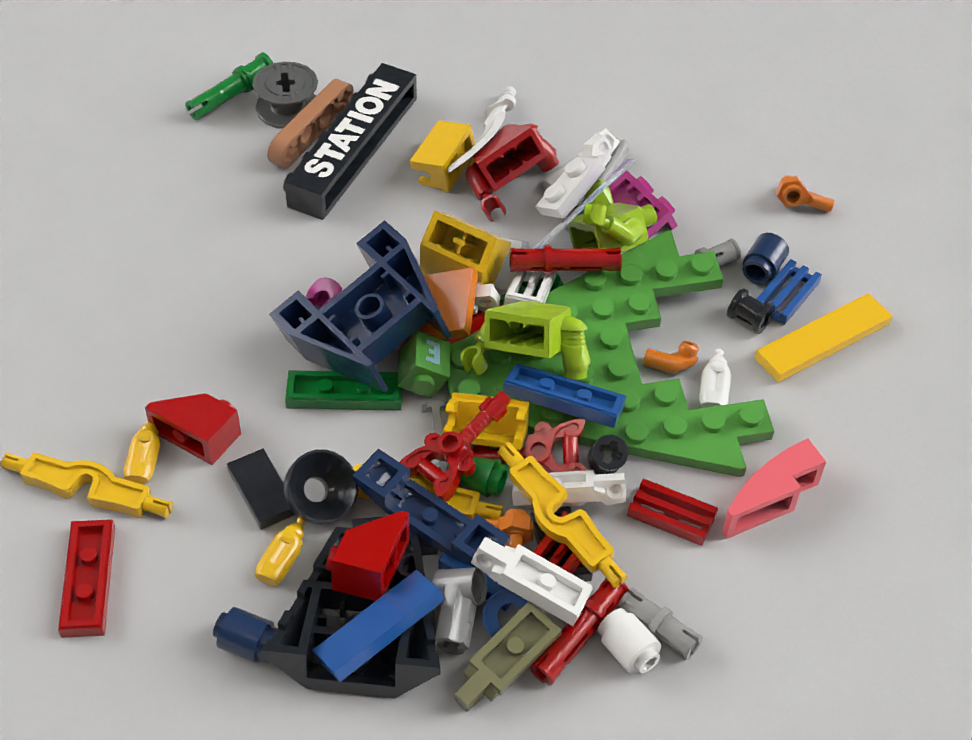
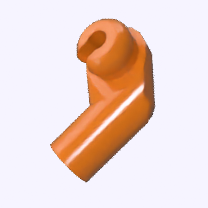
[643,341,699,374]

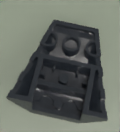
[261,527,440,698]

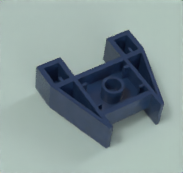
[269,220,451,392]

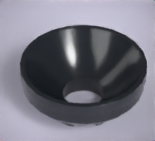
[284,449,358,524]

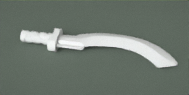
[448,86,516,173]

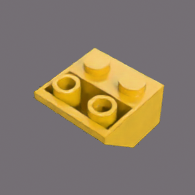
[420,210,512,285]

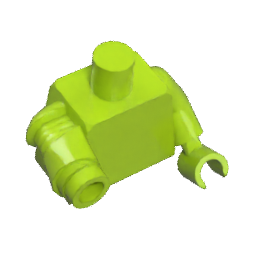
[567,178,657,253]
[460,301,591,380]

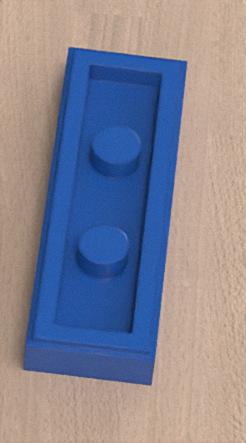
[503,363,627,428]
[313,570,445,682]

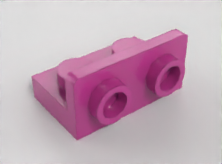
[607,170,677,239]

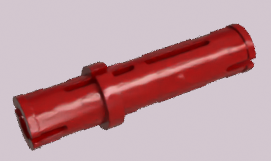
[509,245,622,275]
[530,578,629,686]

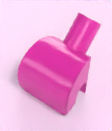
[306,277,342,307]

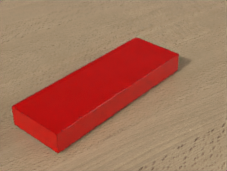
[58,519,115,638]

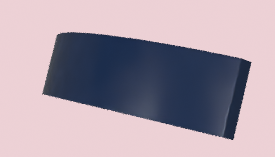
[352,448,510,567]

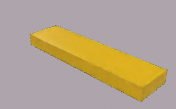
[754,293,893,383]

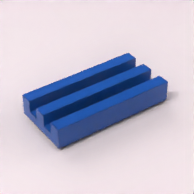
[757,259,822,325]

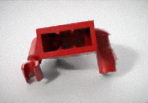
[465,123,559,222]

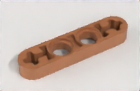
[267,79,354,168]

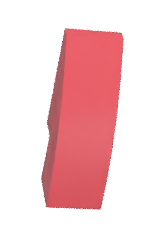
[722,438,826,539]

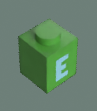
[397,330,450,398]

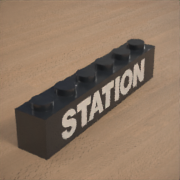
[283,63,417,220]

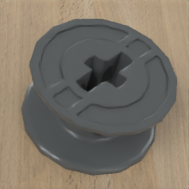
[252,61,318,129]

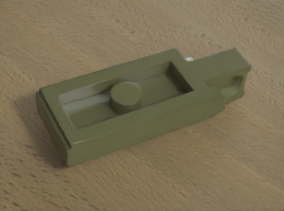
[454,601,562,712]

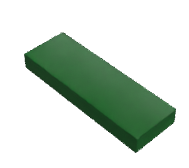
[285,370,402,410]

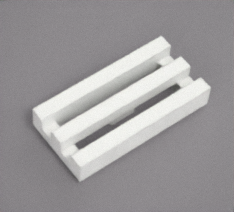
[504,271,557,305]

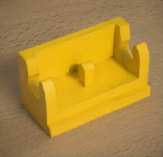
[409,120,475,193]
[443,392,530,450]

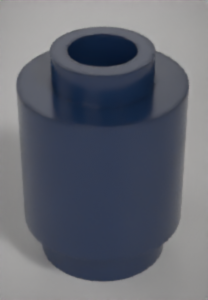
[742,233,789,284]
[213,607,278,663]

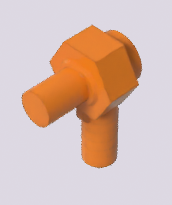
[775,175,834,212]
[485,509,533,549]

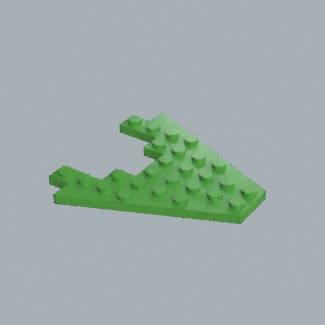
[446,230,775,477]

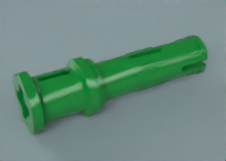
[185,52,273,120]

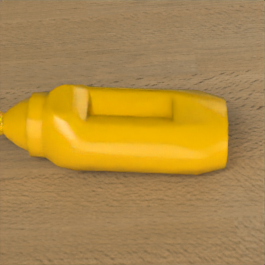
[123,420,161,484]
[254,517,306,586]

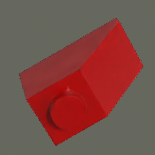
[145,393,241,465]
[327,511,409,601]

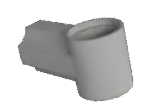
[433,567,487,655]

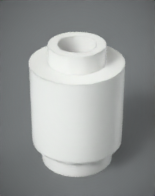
[598,608,661,674]

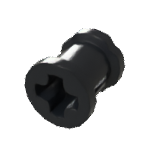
[727,288,776,334]
[587,434,629,475]

